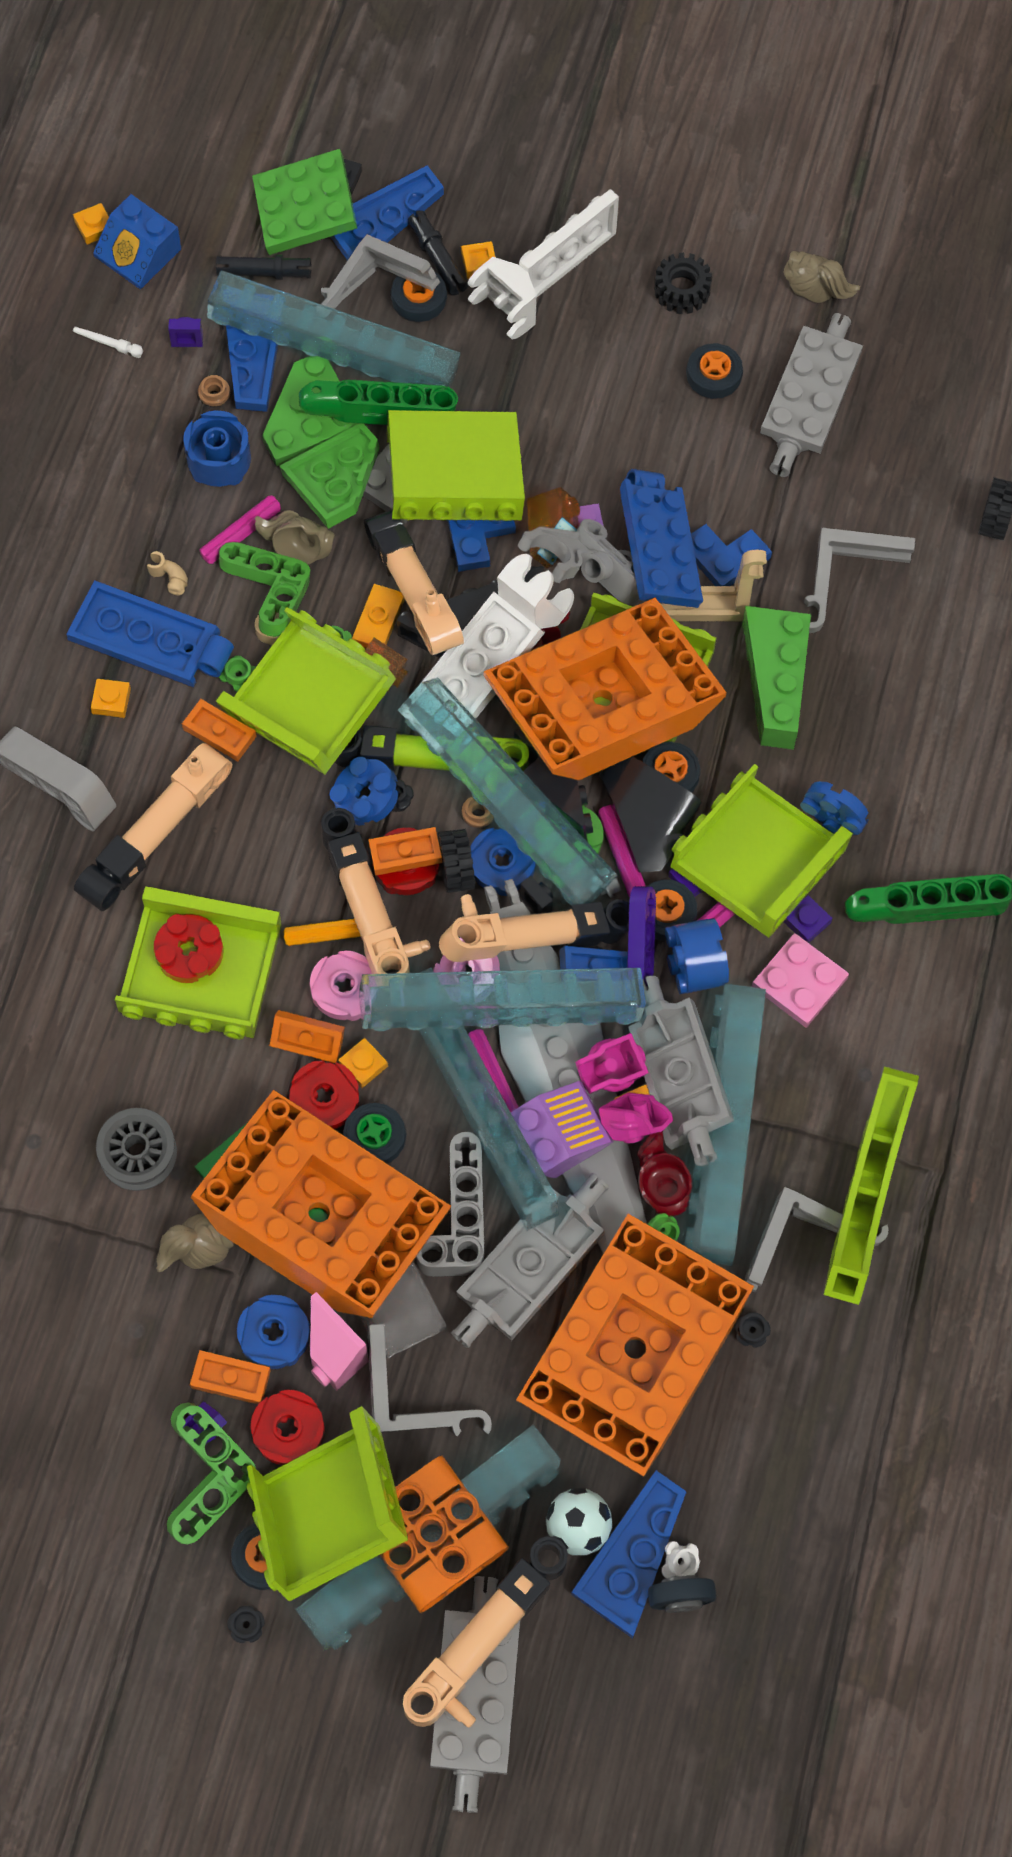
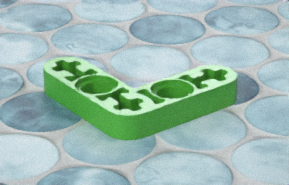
[219,542,310,637]
[167,1402,256,1544]

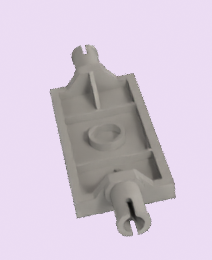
[760,313,863,477]
[628,976,734,1166]
[451,1173,609,1348]
[430,1576,520,1813]

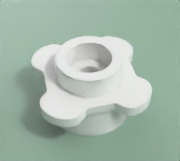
[662,1541,700,1578]

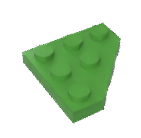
[263,351,358,467]
[280,423,380,529]

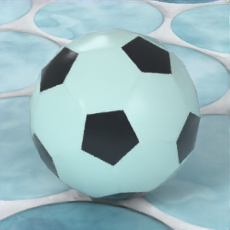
[546,1488,612,1555]

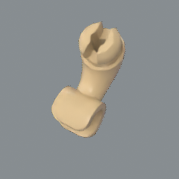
[147,551,188,596]

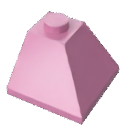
[310,1292,369,1391]

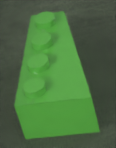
[742,606,811,750]

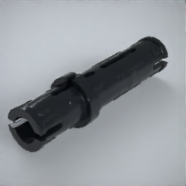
[408,210,468,296]
[216,255,312,280]

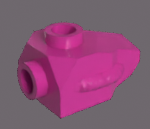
[575,1033,649,1094]
[599,1092,673,1143]

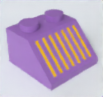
[509,1081,614,1178]

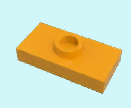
[352,584,405,653]

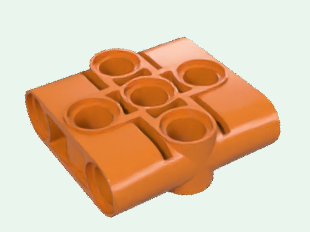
[379,1456,509,1613]

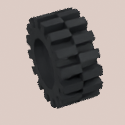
[654,252,712,314]
[978,477,1012,541]
[437,828,475,893]

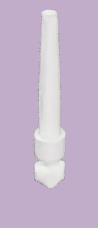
[73,327,143,358]

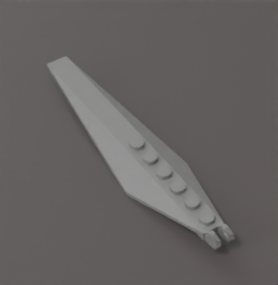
[484,879,647,1254]

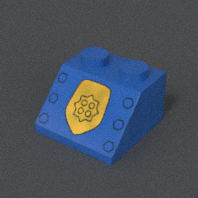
[93,194,181,289]

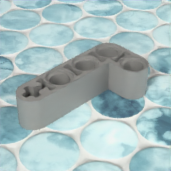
[0,726,116,832]
[416,1132,484,1277]

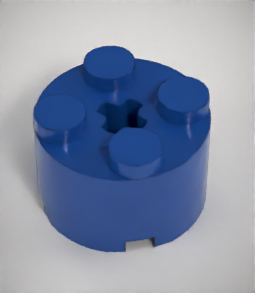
[183,410,251,487]
[665,918,729,994]

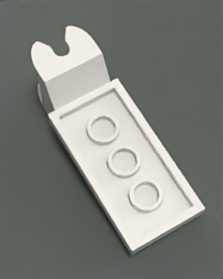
[468,189,619,339]
[411,554,574,737]

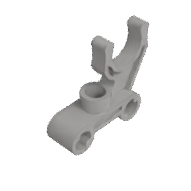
[518,519,639,606]

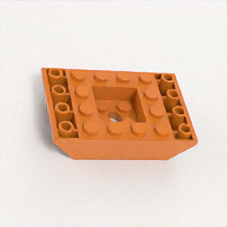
[483,597,727,780]
[191,1090,451,1318]
[516,1213,754,1477]

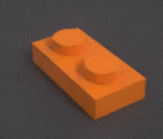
[182,699,257,762]
[368,827,442,876]
[269,1010,345,1063]
[190,1350,271,1404]

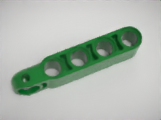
[299,380,458,425]
[844,874,1012,924]

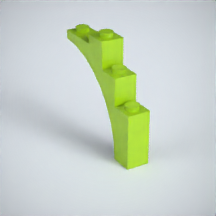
[823,1066,919,1305]

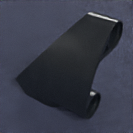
[599,756,702,873]

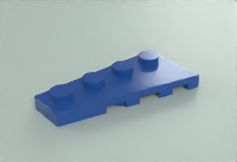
[330,165,444,261]
[222,292,285,412]
[571,1470,686,1639]

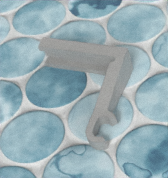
[304,234,440,322]
[804,528,915,633]
[744,1187,889,1292]
[367,1324,492,1436]

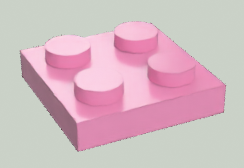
[752,933,849,1028]

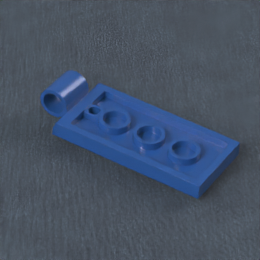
[620,469,703,608]
[66,580,234,687]

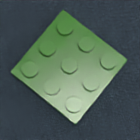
[252,149,358,255]

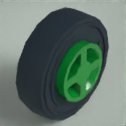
[343,1103,407,1164]

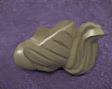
[784,251,860,303]
[255,510,335,564]
[156,1213,234,1273]

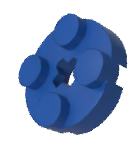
[330,757,398,826]
[800,781,869,835]
[470,827,536,896]
[237,1295,310,1369]

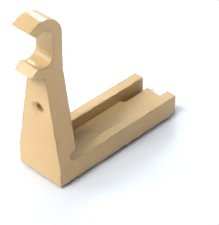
[660,550,767,621]

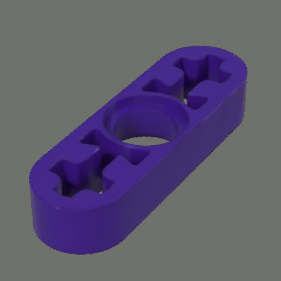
[627,886,656,987]

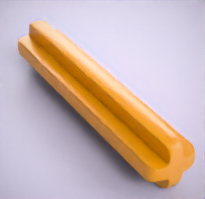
[283,919,361,946]

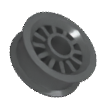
[96,1108,177,1191]

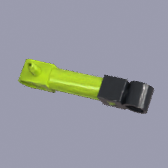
[334,725,529,800]

